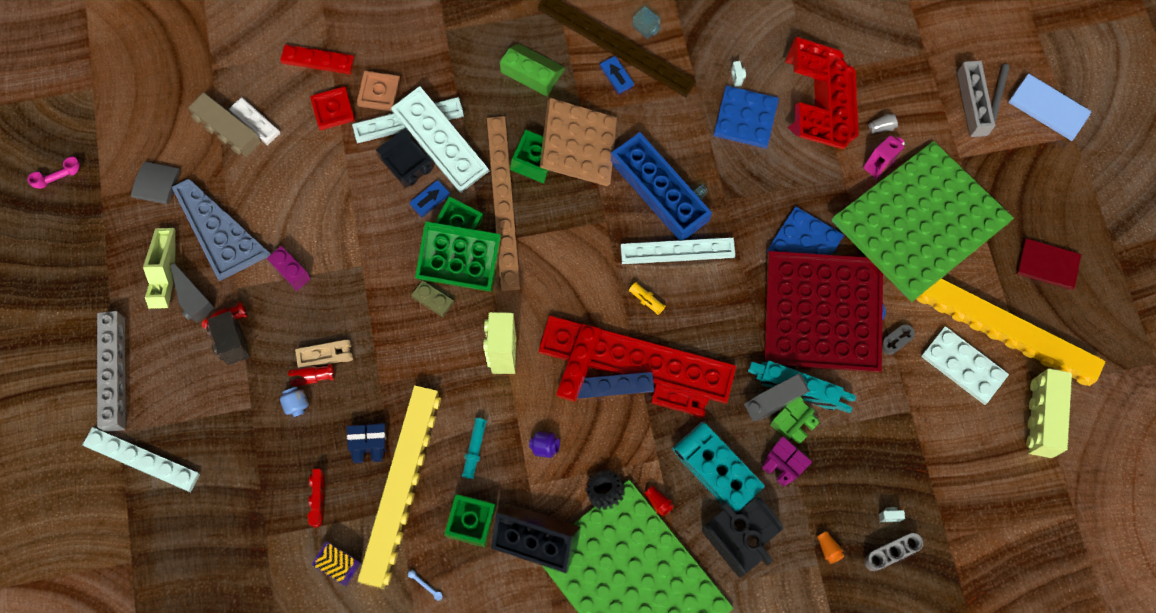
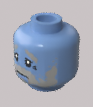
[280,387,309,417]

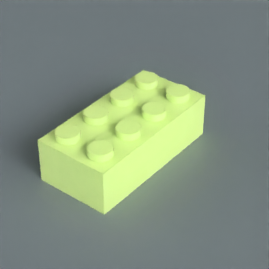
[484,313,517,374]
[1026,369,1072,458]

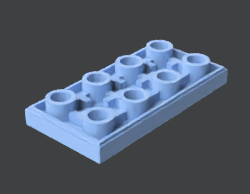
[1009,74,1091,141]

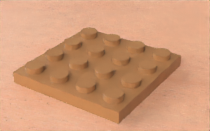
[540,98,617,186]

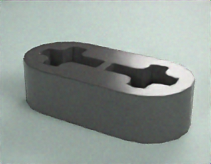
[882,325,915,355]

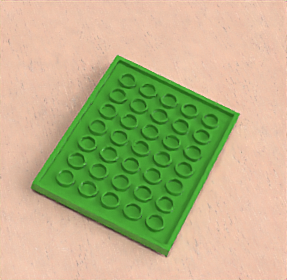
[831,141,1014,302]
[542,480,734,613]

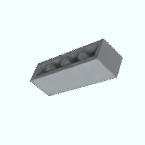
[957,61,995,137]

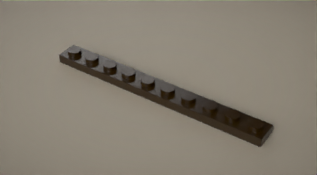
[538,0,696,98]

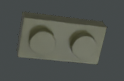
[411,281,454,318]

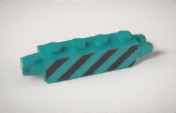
[748,361,856,413]

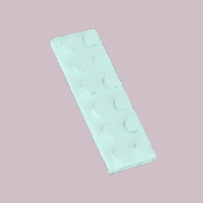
[391,87,489,193]

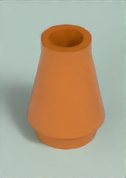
[817,532,844,564]

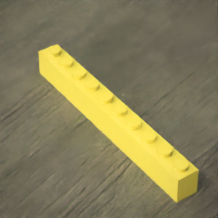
[358,385,441,589]

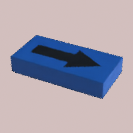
[600,56,634,94]
[409,180,450,218]

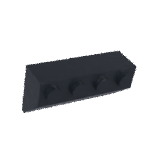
[491,503,581,573]

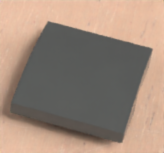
[131,162,181,204]

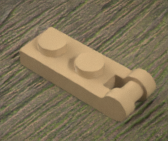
[295,340,353,368]

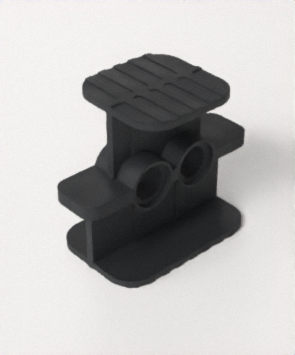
[702,497,784,578]

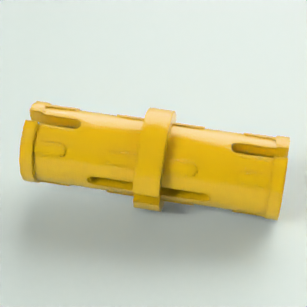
[629,282,666,315]

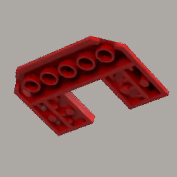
[784,37,859,149]

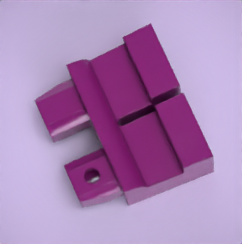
[762,437,812,487]

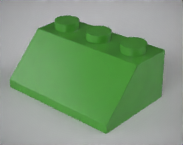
[500,44,565,96]

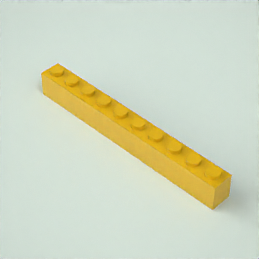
[917,279,1106,386]

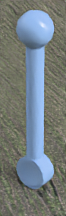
[408,570,442,600]

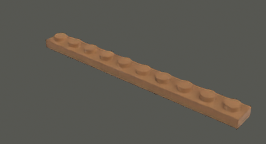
[487,116,520,291]

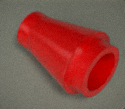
[645,486,674,516]

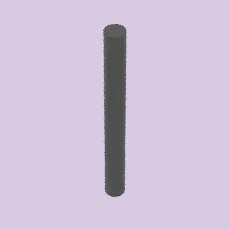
[992,64,1010,122]

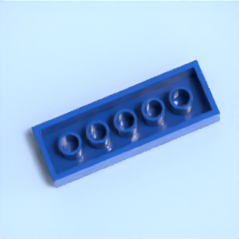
[611,132,712,241]

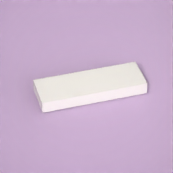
[229,98,280,145]

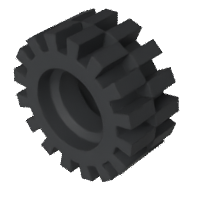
[586,470,625,510]

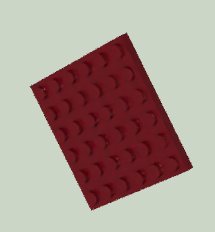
[764,251,883,373]

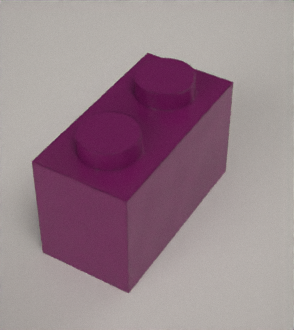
[267,246,311,292]

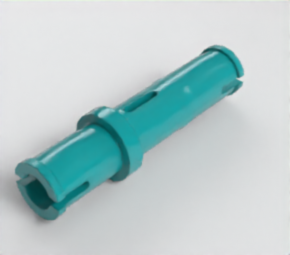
[461,418,487,479]

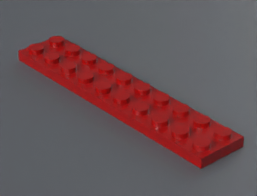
[539,316,736,404]

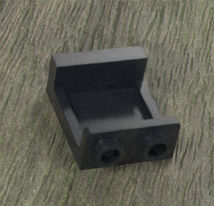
[376,129,434,188]

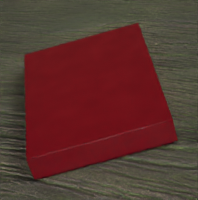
[1017,239,1082,290]

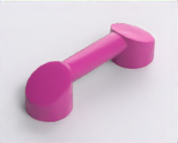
[27,157,80,189]

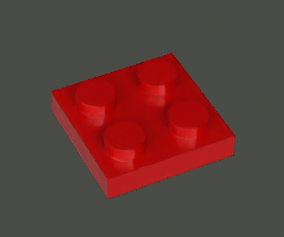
[310,87,355,130]

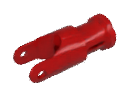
[202,301,248,329]
[287,364,335,386]

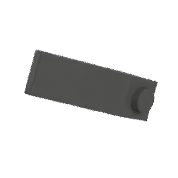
[171,263,215,323]
[744,374,810,422]

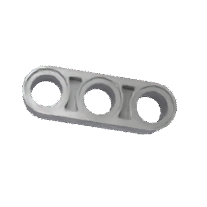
[864,533,923,571]

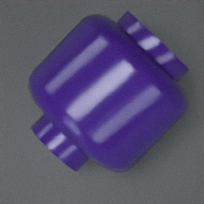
[529,431,560,458]

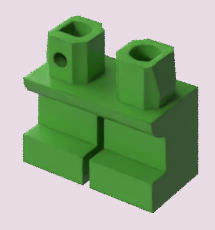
[770,397,820,444]

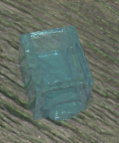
[632,6,661,39]

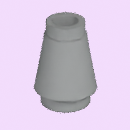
[869,113,898,133]

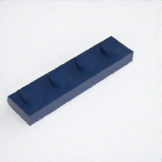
[578,372,654,398]

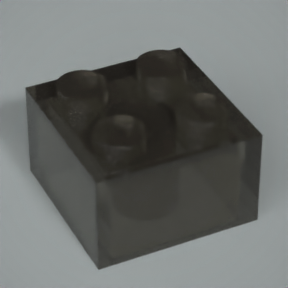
[206,311,251,365]

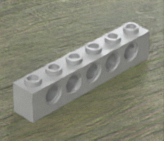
[97,311,126,432]

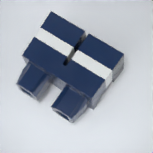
[347,424,388,463]

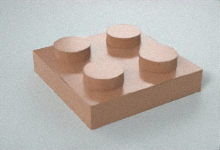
[357,71,401,111]

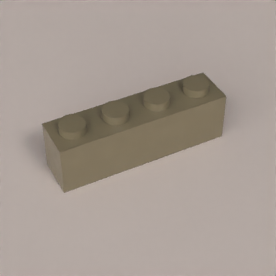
[188,93,261,157]

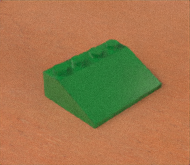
[415,221,501,293]

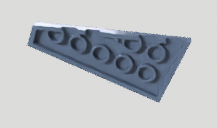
[172,179,271,281]

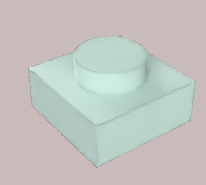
[731,61,746,86]
[879,507,905,522]

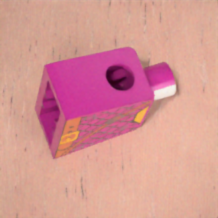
[863,136,904,179]

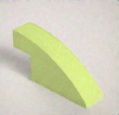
[143,228,175,309]

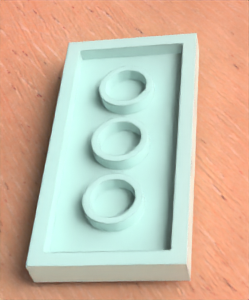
[921,327,1009,405]

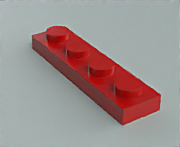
[280,44,355,75]
[556,324,602,402]

